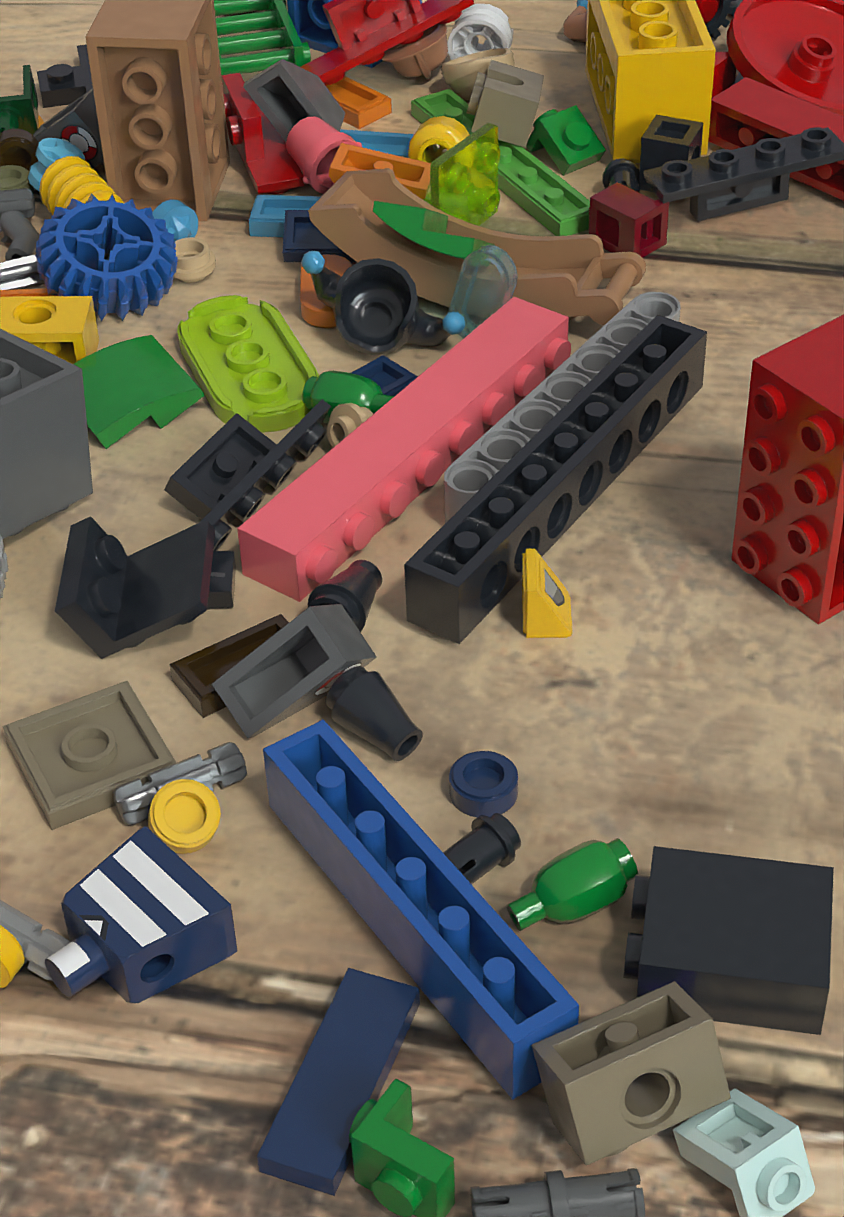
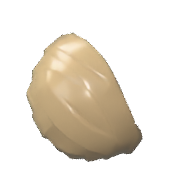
[441,48,515,100]

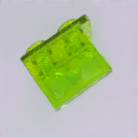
[423,123,501,226]

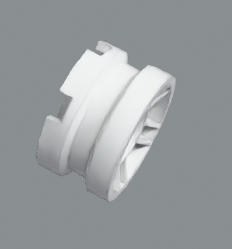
[448,3,513,60]

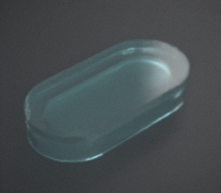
[449,245,518,339]

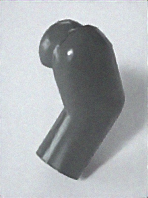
[0,210,39,261]

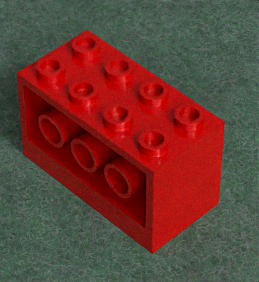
[731,314,844,625]

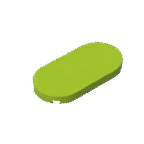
[177,295,319,433]

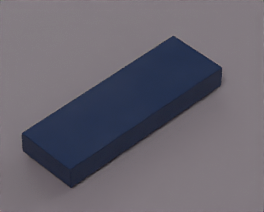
[257,968,420,1196]

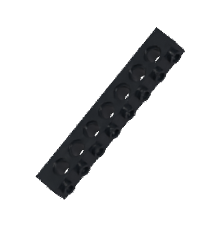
[404,315,707,644]

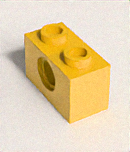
[0,296,99,364]

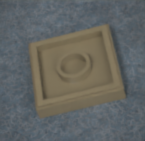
[3,681,176,830]

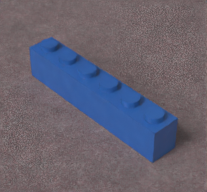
[263,719,579,1100]

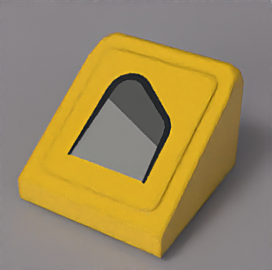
[522,549,572,638]

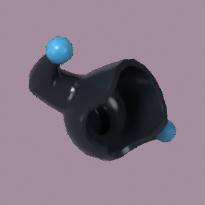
[301,251,466,355]

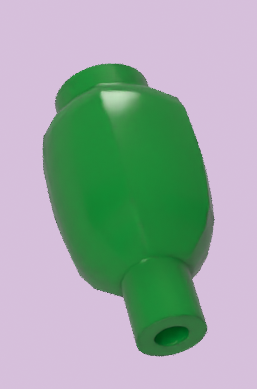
[302,370,394,424]
[506,838,638,931]

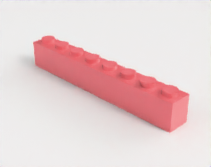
[237,297,571,602]

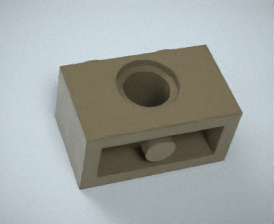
[532,981,731,1166]

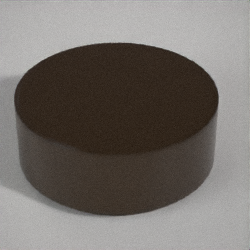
[0,129,39,171]

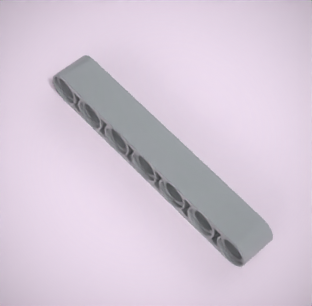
[444,292,681,523]

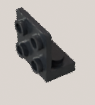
[55,516,215,659]

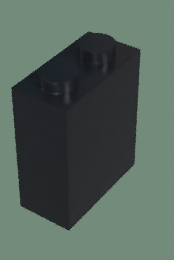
[623,846,834,1035]

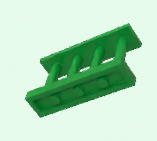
[214,0,311,77]

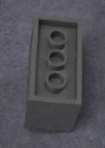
[0,329,93,539]

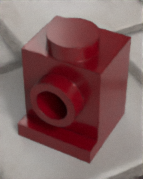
[589,182,669,258]

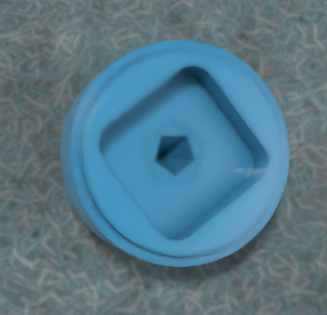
[152,199,198,241]

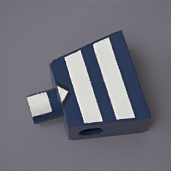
[45,826,238,1003]

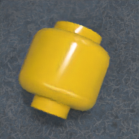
[408,116,473,185]

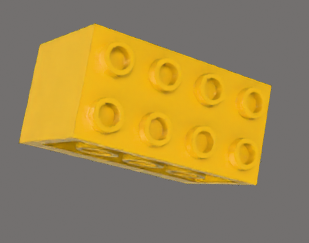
[585,0,716,163]

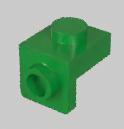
[526,105,606,176]
[349,1079,455,1217]

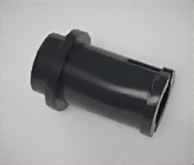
[602,158,640,193]
[443,813,521,885]

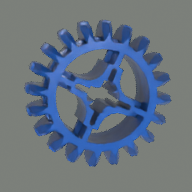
[36,193,178,321]

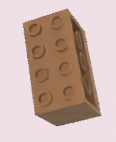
[85,0,230,221]

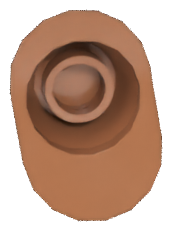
[381,23,448,79]

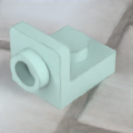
[673,1088,815,1217]

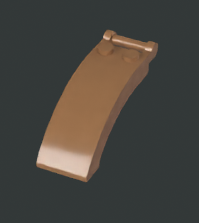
[308,168,646,325]

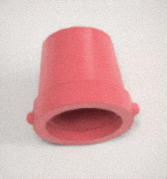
[286,116,362,194]

